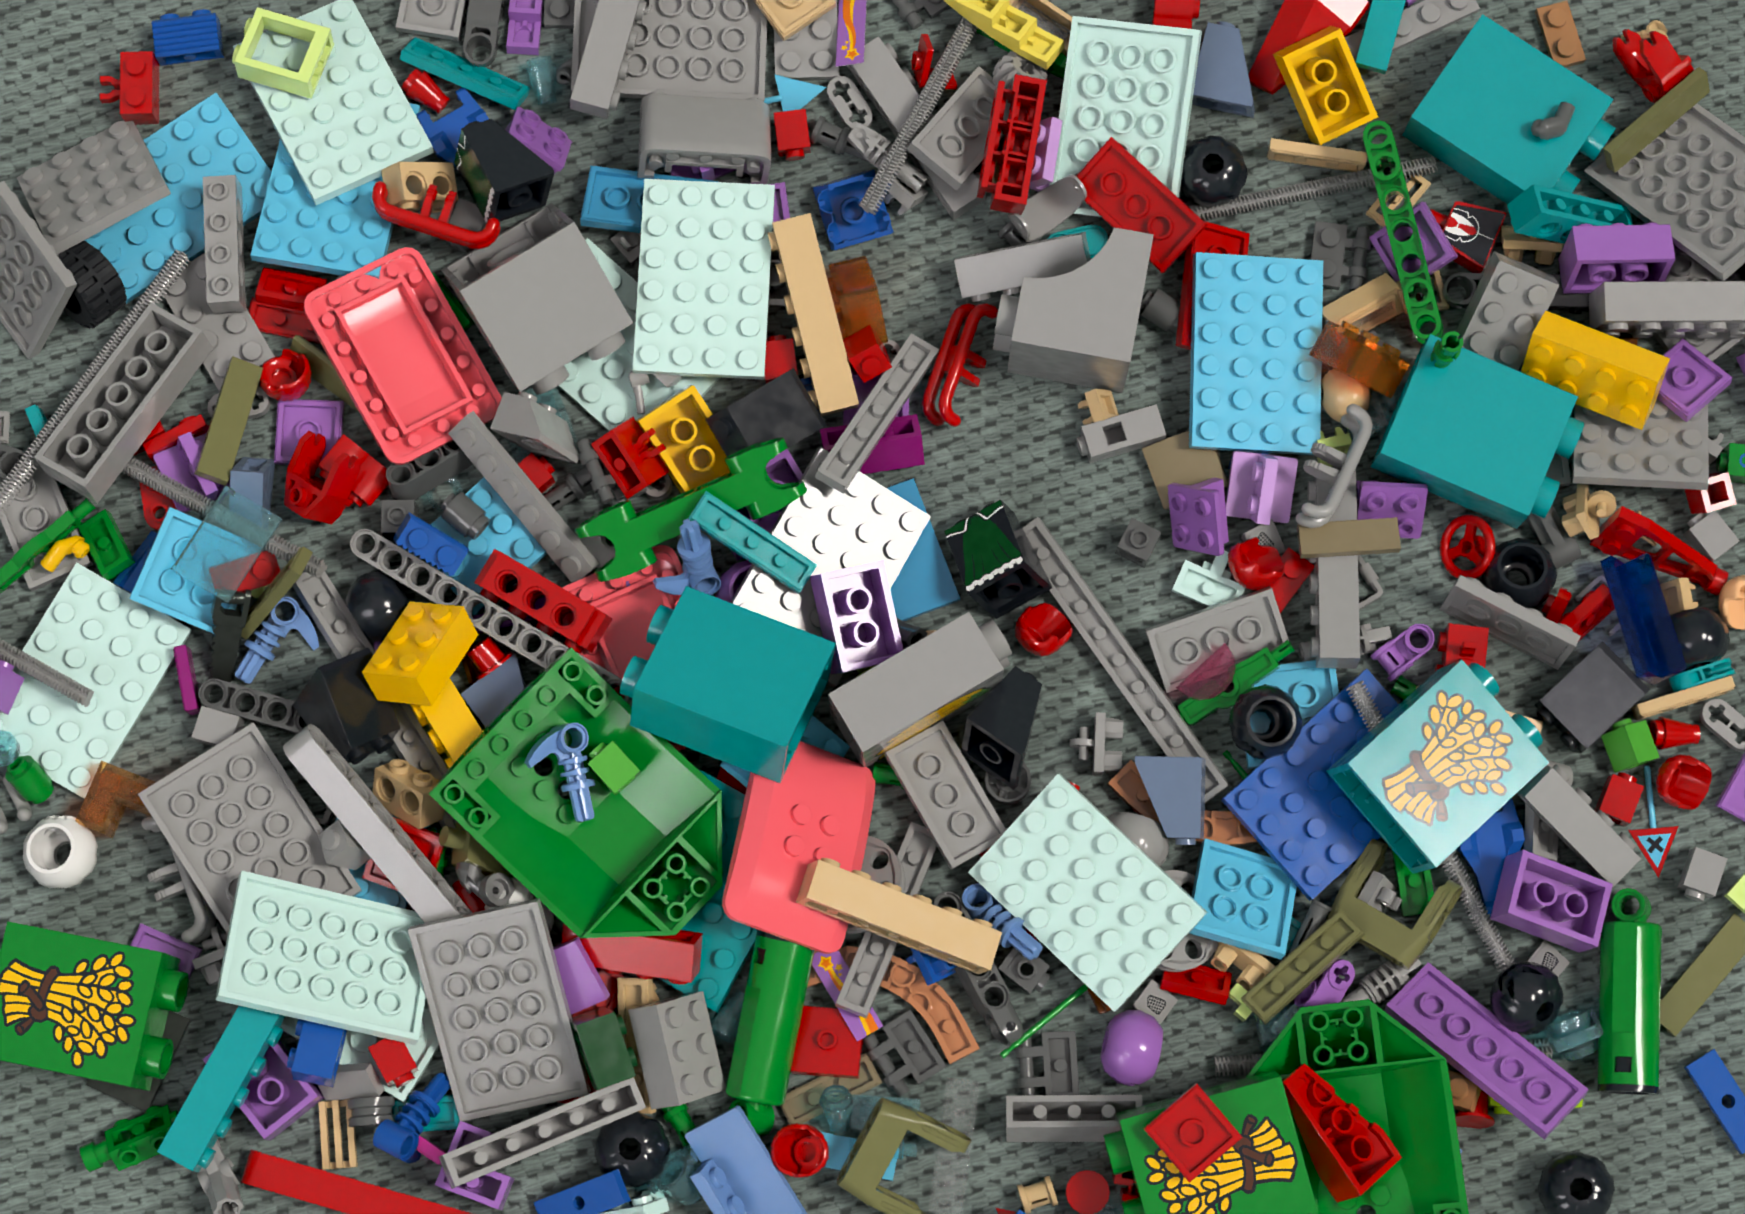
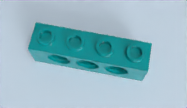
[1507,184,1633,244]

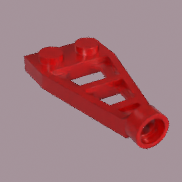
[1590,506,1728,596]

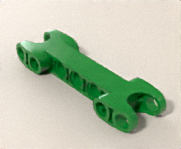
[1363,120,1444,345]
[574,437,807,582]

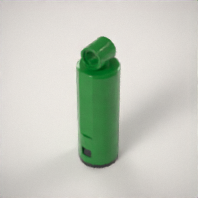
[1597,888,1662,1095]
[726,930,814,1136]

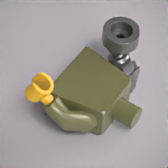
[439,822,515,908]

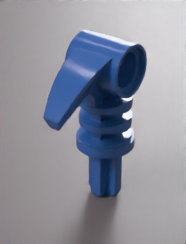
[373,1072,450,1163]

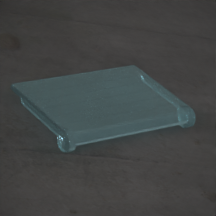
[171,485,283,603]

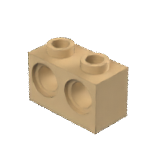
[381,161,459,213]
[373,758,444,829]

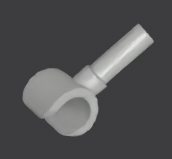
[629,371,650,414]

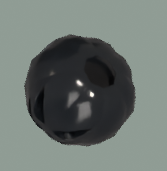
[1180,135,1248,207]
[1482,538,1557,608]
[345,571,410,643]
[1655,608,1730,671]
[1228,684,1303,759]
[1490,962,1563,1035]
[594,1112,670,1188]
[1538,1151,1615,1214]

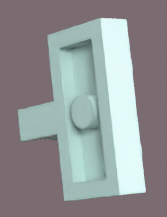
[1172,550,1245,607]
[599,1188,670,1214]

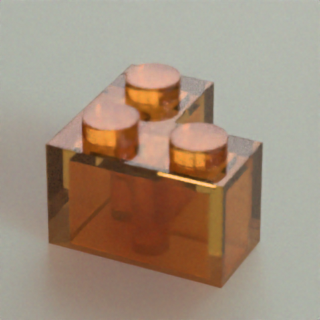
[827,256,888,343]
[1309,320,1410,399]
[75,760,156,839]

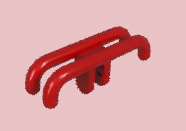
[372,181,501,249]
[922,303,998,427]

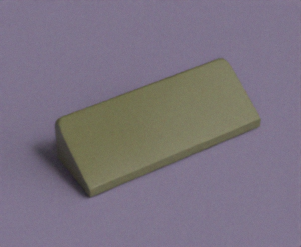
[290,335,359,412]

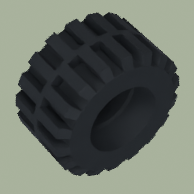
[57,241,127,329]

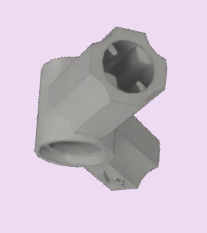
[197,1139,244,1214]

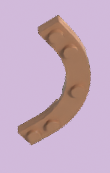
[1107,760,1257,846]
[807,946,980,1065]

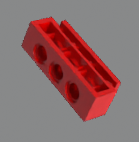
[977,74,1047,215]
[474,549,612,653]

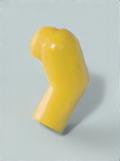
[40,535,90,572]

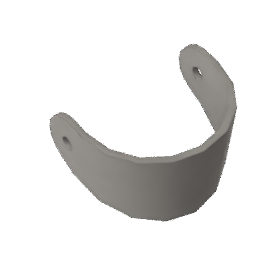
[1007,175,1087,242]

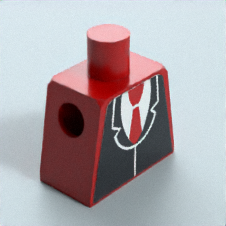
[1430,201,1507,273]

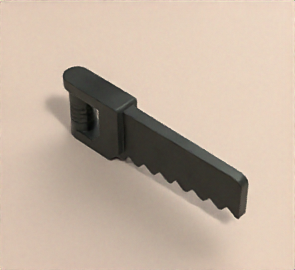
[209,589,251,682]

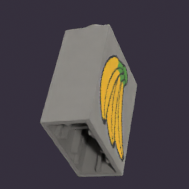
[828,612,1012,768]

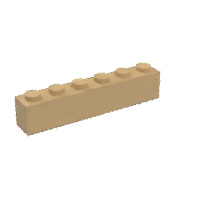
[767,213,859,416]
[796,858,1002,975]

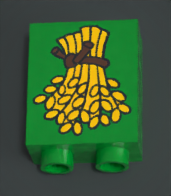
[0,921,189,1091]
[1103,1070,1318,1214]

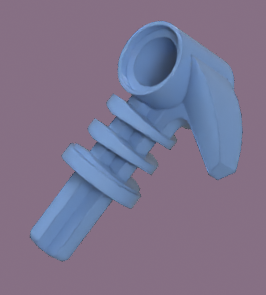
[653,518,721,595]
[234,595,319,684]
[524,723,595,822]
[962,883,1042,960]

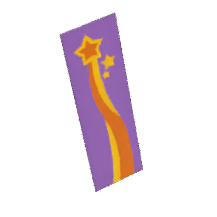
[836,0,867,67]
[812,951,883,1042]

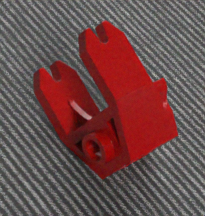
[1613,29,1694,103]
[284,431,360,524]

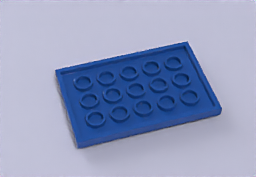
[1221,669,1399,901]

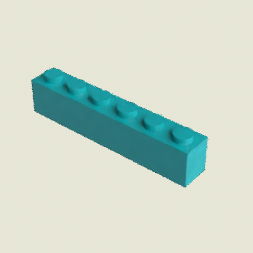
[157,1006,286,1172]

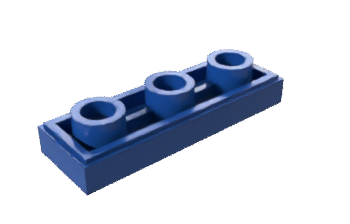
[1684,1049,1745,1154]
[533,1169,631,1214]

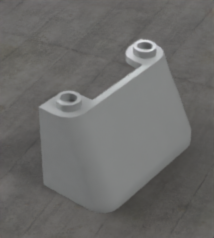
[638,91,771,184]

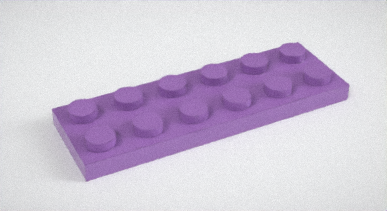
[1384,962,1588,1140]

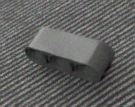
[386,440,473,500]

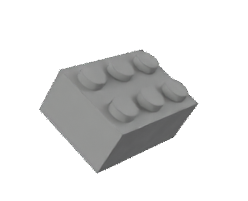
[1456,251,1559,371]
[628,991,726,1110]

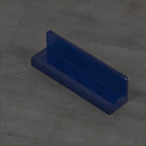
[1600,553,1687,685]

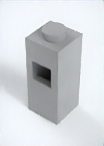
[1076,404,1166,463]

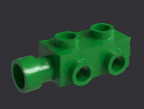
[79,1105,178,1172]

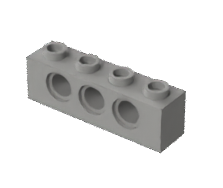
[203,175,246,313]

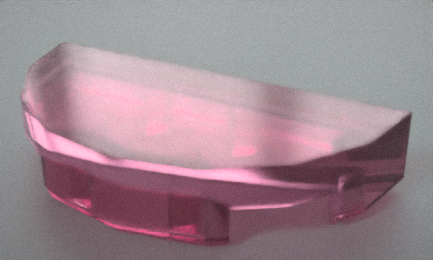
[1176,643,1236,700]

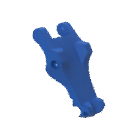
[416,87,489,170]
[1456,798,1525,917]

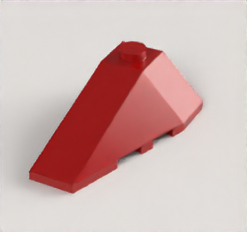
[1248,0,1370,95]
[1282,1063,1402,1203]

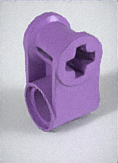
[1370,624,1435,682]
[1294,959,1355,1008]

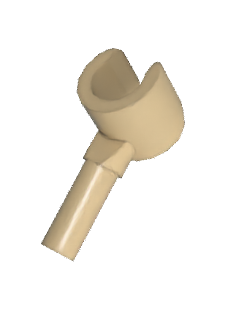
[1620,20,1669,43]

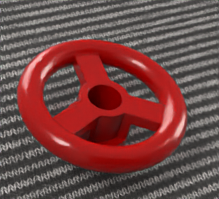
[1440,514,1495,578]

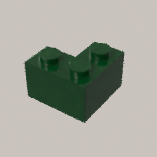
[571,1006,638,1090]

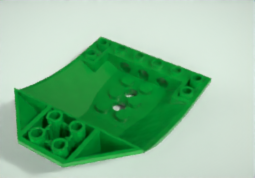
[428,647,722,938]
[1246,999,1469,1214]

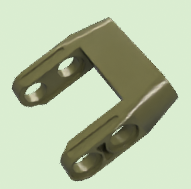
[1326,839,1463,970]
[837,1098,972,1214]

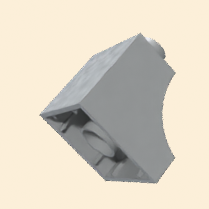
[441,203,633,395]
[993,227,1154,393]

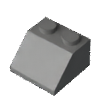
[490,391,579,463]

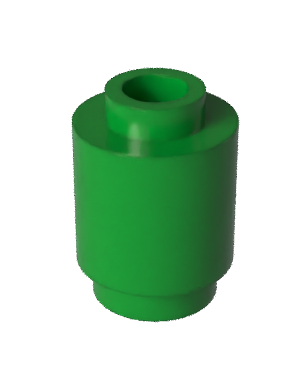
[5,755,54,804]

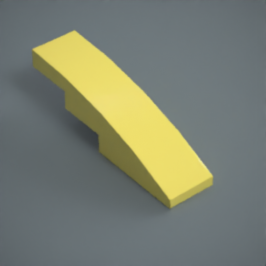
[943,0,1064,70]

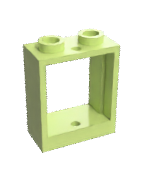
[232,7,334,99]

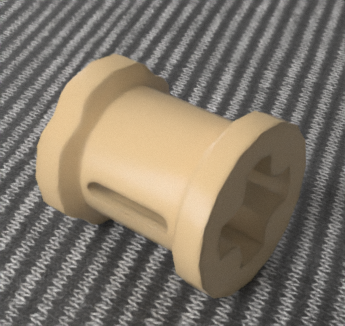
[1017,1176,1058,1214]

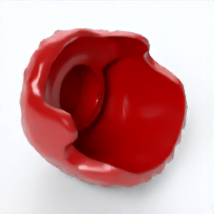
[260,349,312,402]
[1228,537,1284,590]
[1015,603,1073,657]
[1656,754,1712,810]
[770,1123,829,1178]

